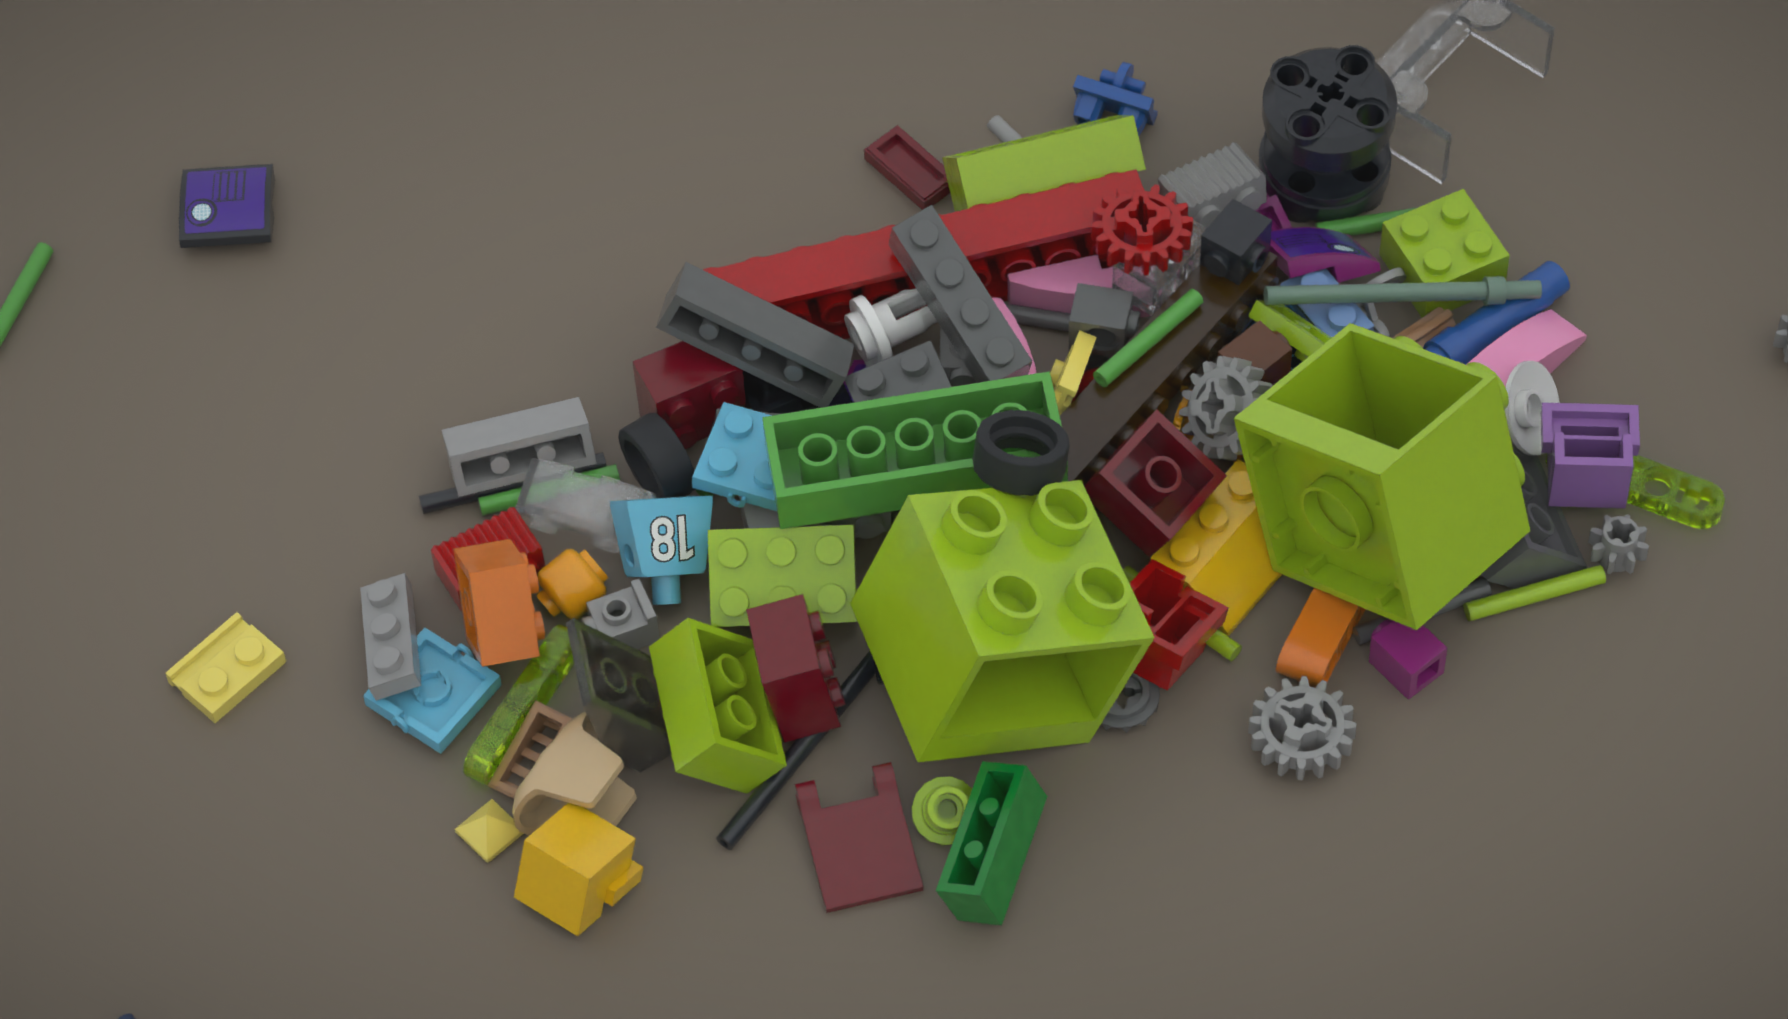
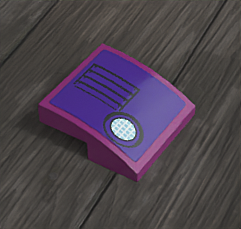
[1269,227,1381,283]

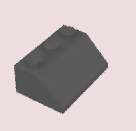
[1481,444,1587,589]

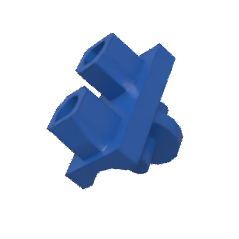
[1073,62,1158,136]

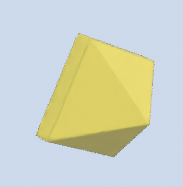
[455,799,523,863]

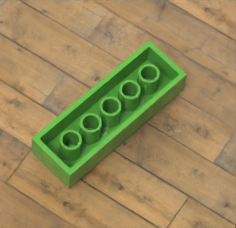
[762,371,1068,529]

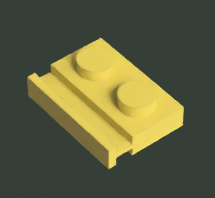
[1050,330,1097,415]
[165,612,286,723]

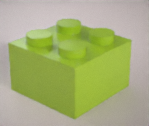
[1379,188,1510,318]

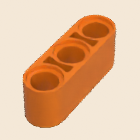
[1276,588,1366,688]

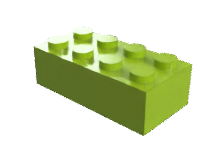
[942,115,1146,211]

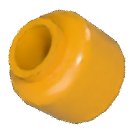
[536,549,609,620]

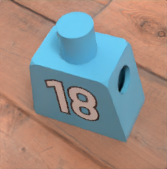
[610,496,713,605]

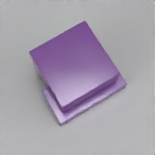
[1540,402,1640,508]

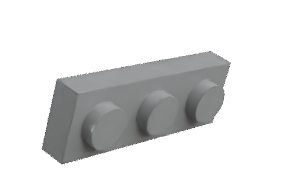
[360,573,421,701]

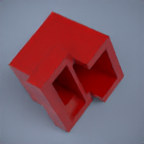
[1129,559,1229,691]

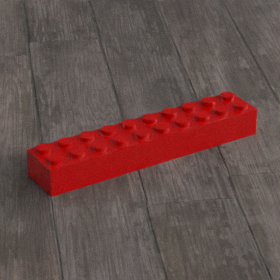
[703,169,1145,339]

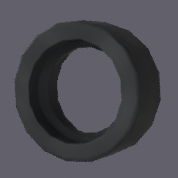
[973,410,1070,496]
[618,413,696,498]

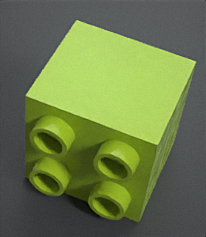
[1234,323,1530,630]
[850,480,1155,763]

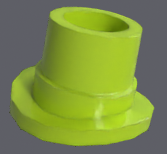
[911,776,972,846]

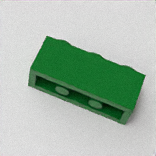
[935,761,1047,926]

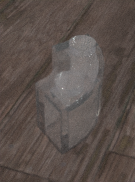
[515,458,657,553]

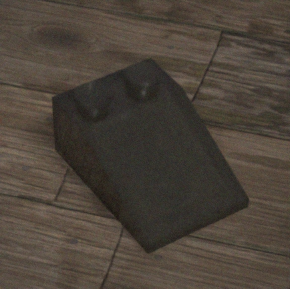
[566,618,671,773]

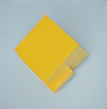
[514,803,644,937]

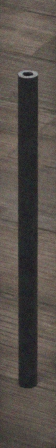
[716,651,876,850]

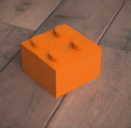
[454,539,545,667]

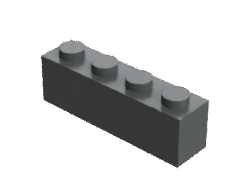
[888,205,1032,383]
[656,262,855,408]

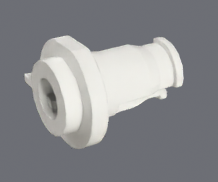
[844,289,937,367]

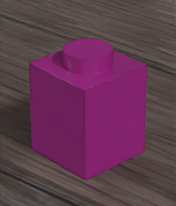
[1369,619,1448,700]

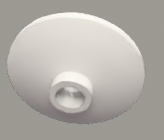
[1505,361,1559,456]

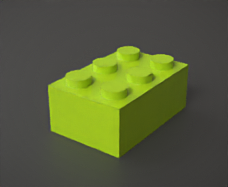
[708,525,858,627]
[649,618,787,794]

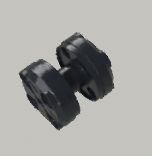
[1258,45,1397,223]

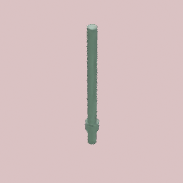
[1264,276,1542,305]

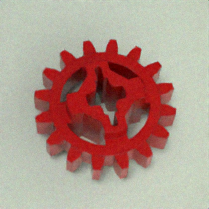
[1091,182,1193,276]

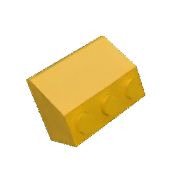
[1150,459,1282,636]

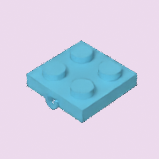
[692,402,777,512]
[363,627,502,754]

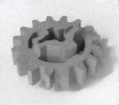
[1179,356,1272,461]
[1248,676,1356,780]

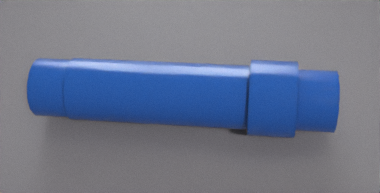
[1423,261,1570,364]

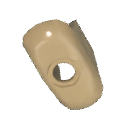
[512,710,637,835]

